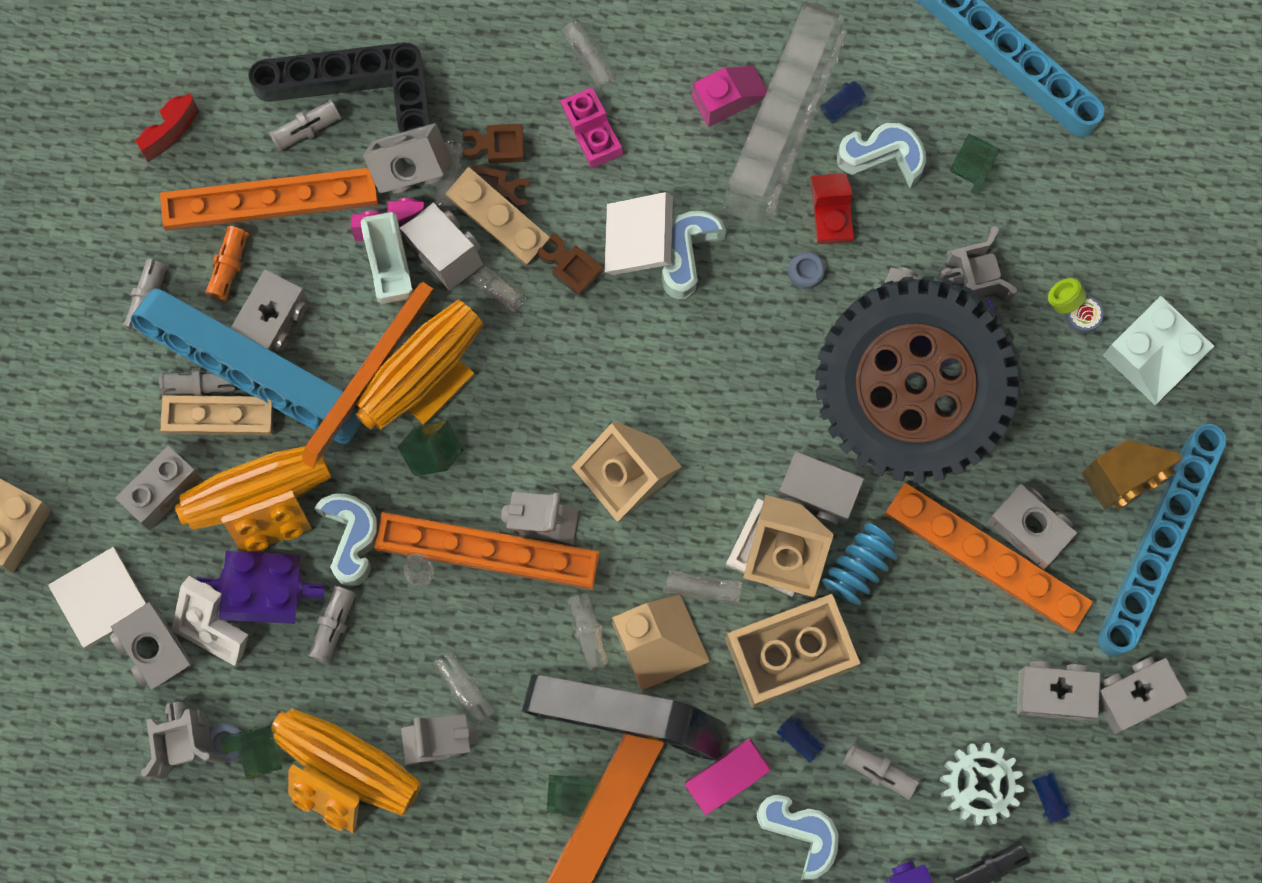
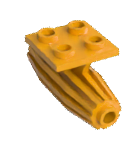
[355,300,484,430]
[175,446,332,552]
[270,708,422,833]

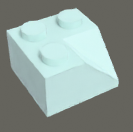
[1103,296,1214,405]

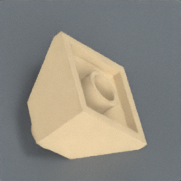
[572,421,682,522]
[743,495,833,597]
[612,594,710,691]

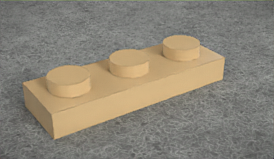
[445,167,550,265]
[160,395,274,436]

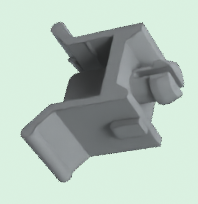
[940,226,1017,303]
[501,492,579,545]
[141,702,226,780]
[401,714,478,766]

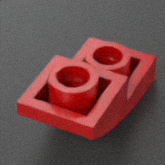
[134,93,199,162]

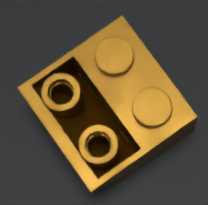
[1081,440,1183,510]

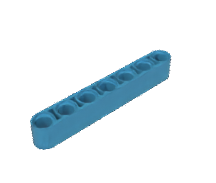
[916,0,1105,137]
[130,289,362,445]
[1098,424,1226,657]

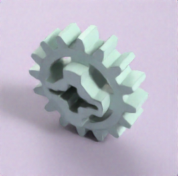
[940,743,1024,826]

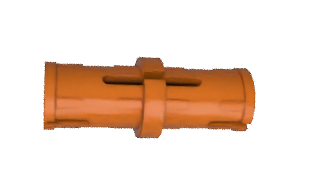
[205,226,249,301]

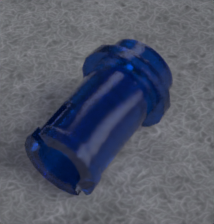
[819,81,866,124]
[776,716,825,763]
[1032,772,1072,824]

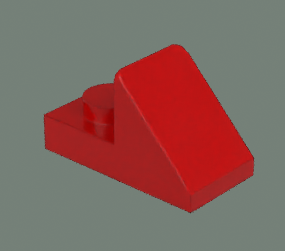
[810,173,854,245]

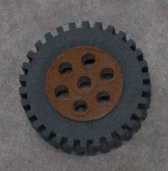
[815,276,1021,483]

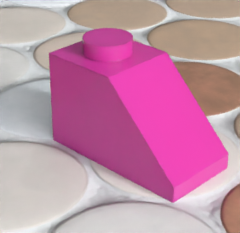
[692,66,770,127]

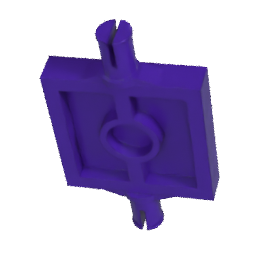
[196,551,325,624]

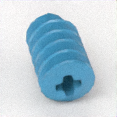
[820,523,898,606]

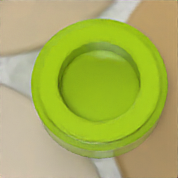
[1048,278,1086,314]

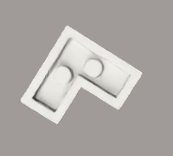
[171,576,248,666]

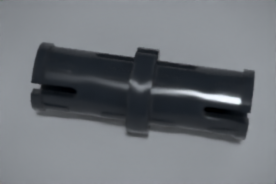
[951,841,1031,883]

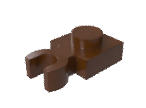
[462,124,524,163]
[470,165,530,207]
[538,234,603,297]

